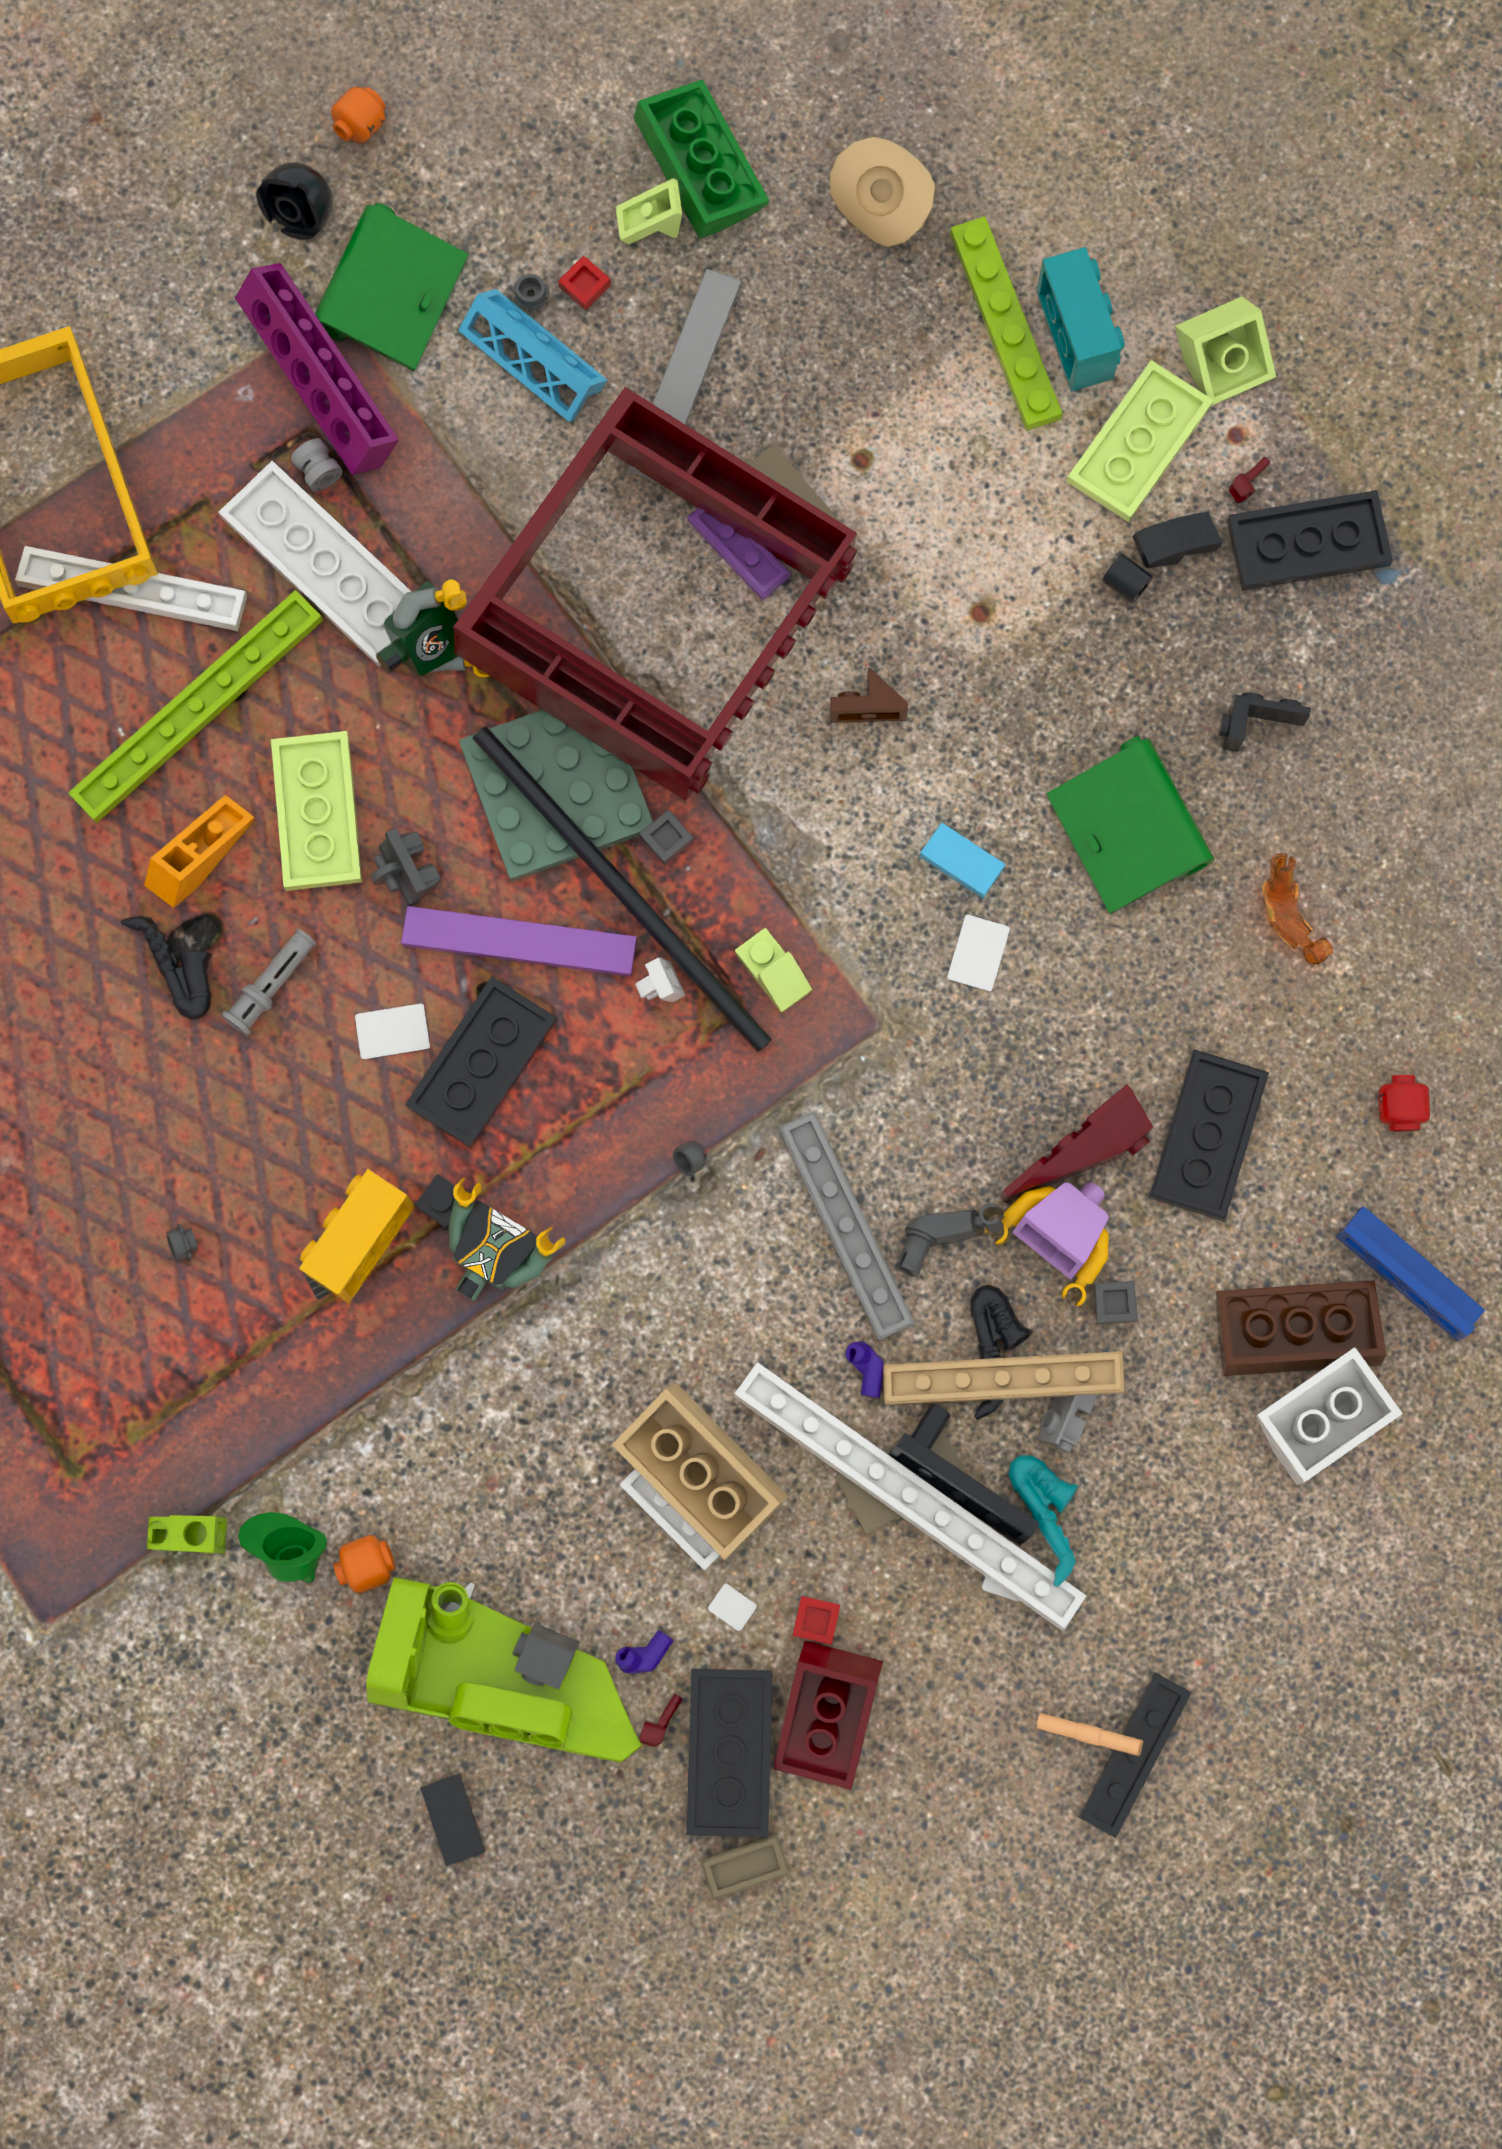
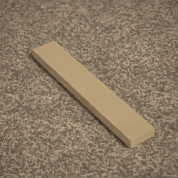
[883,1351,1125,1406]

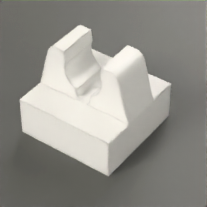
[635,958,686,1002]

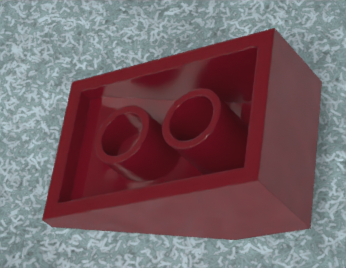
[773,1640,883,1790]

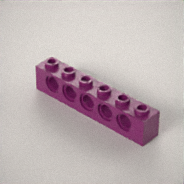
[235,263,399,475]

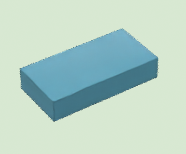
[919,822,1006,899]

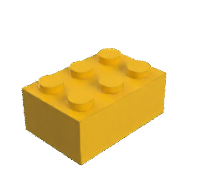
[299,1169,415,1304]

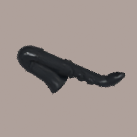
[121,916,212,1020]
[970,1285,1033,1420]

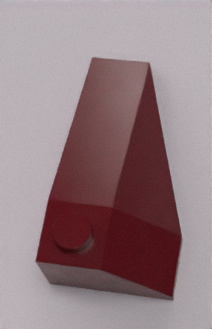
[1000,1084,1153,1202]

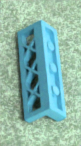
[458,289,608,422]

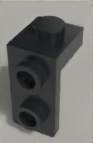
[1218,692,1311,752]

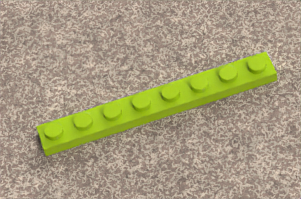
[68,590,323,824]

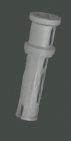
[220,929,317,1037]

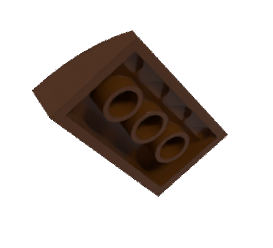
[1216,1280,1386,1376]

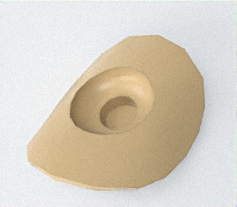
[830,137,935,247]

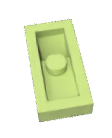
[616,178,682,245]
[735,927,812,1014]

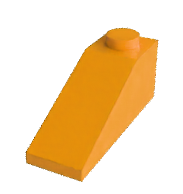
[144,795,255,908]

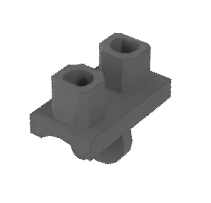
[370,829,440,906]

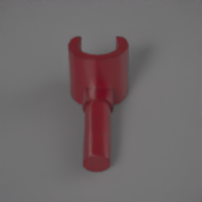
[1229,457,1270,504]
[640,1694,683,1747]

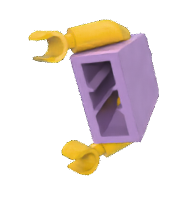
[985,1182,1109,1306]

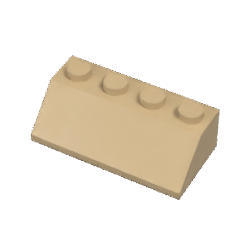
[612,1383,789,1560]

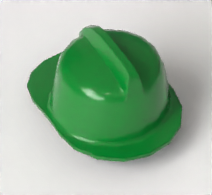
[238,1512,327,1583]

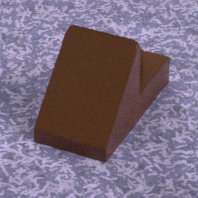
[830,668,908,723]

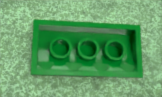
[633,79,769,239]

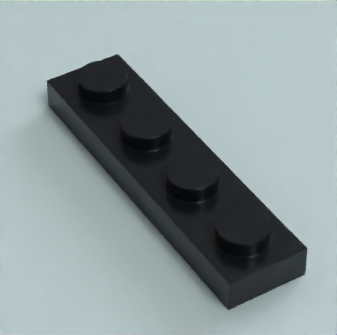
[1078,1672,1192,1838]

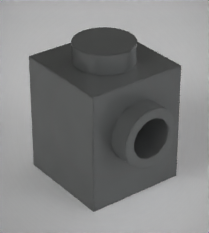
[512,1623,580,1690]

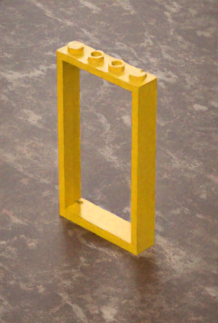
[0,326,158,624]

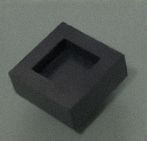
[414,1174,455,1230]

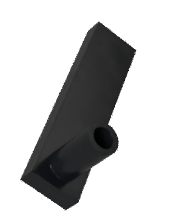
[888,1404,1040,1545]

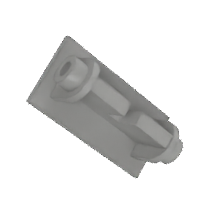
[1037,1395,1098,1453]

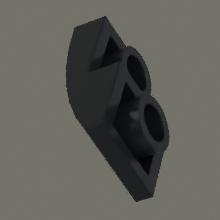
[1132,512,1222,568]

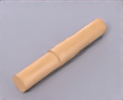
[1037,1713,1143,1756]

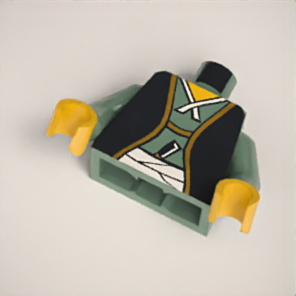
[449,1177,566,1302]

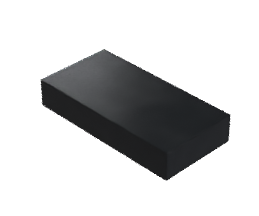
[420,1773,486,1866]

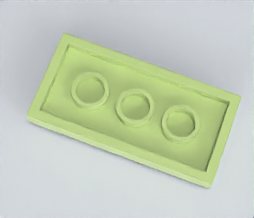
[1066,360,1214,522]
[271,731,363,891]

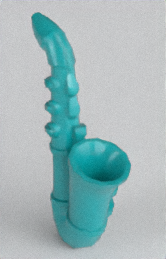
[1008,1455,1079,1588]

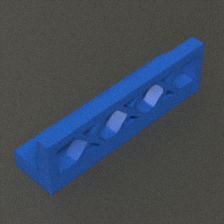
[1336,1206,1485,1341]

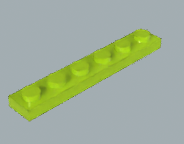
[950,216,1063,431]

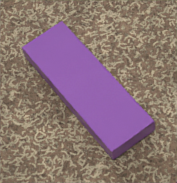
[687,508,791,601]

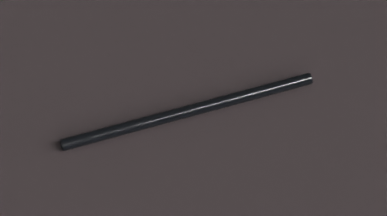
[472,726,772,1052]

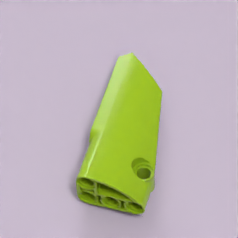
[366,1577,642,1763]

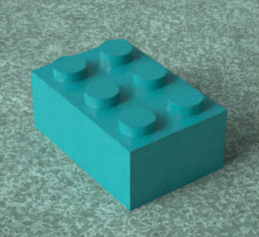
[1036,247,1125,392]

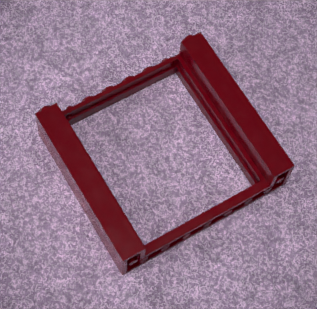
[453,387,858,801]

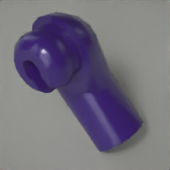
[615,1630,674,1674]

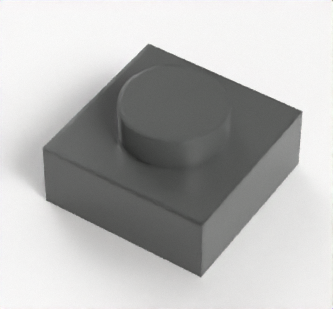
[639,810,694,866]
[1093,1281,1138,1325]

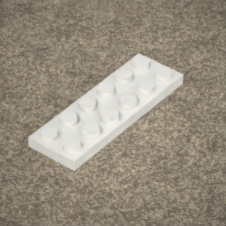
[218,461,412,667]

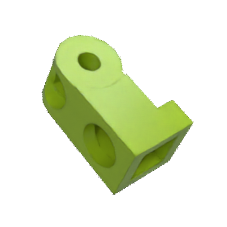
[147,1515,227,1554]

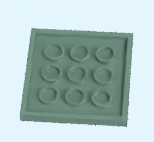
[459,710,653,882]

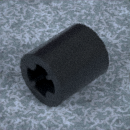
[1102,553,1153,604]

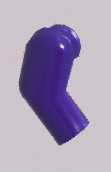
[845,1341,884,1398]

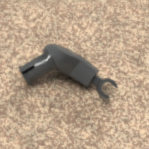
[895,1203,1004,1277]

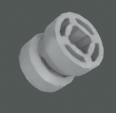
[291,438,343,492]

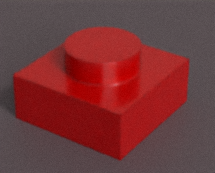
[558,255,611,311]
[792,1596,841,1645]

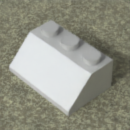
[1256,1347,1403,1485]

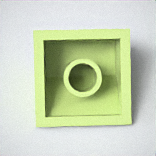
[1175,297,1276,405]

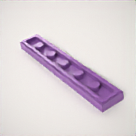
[401,906,637,977]

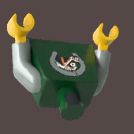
[376,579,489,677]

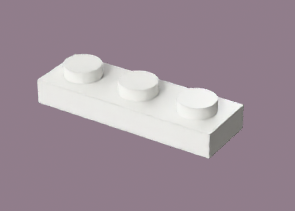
[620,1469,720,1571]

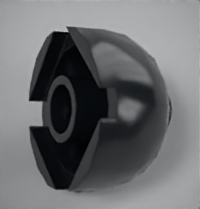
[256,162,333,240]

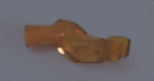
[1262,853,1333,965]

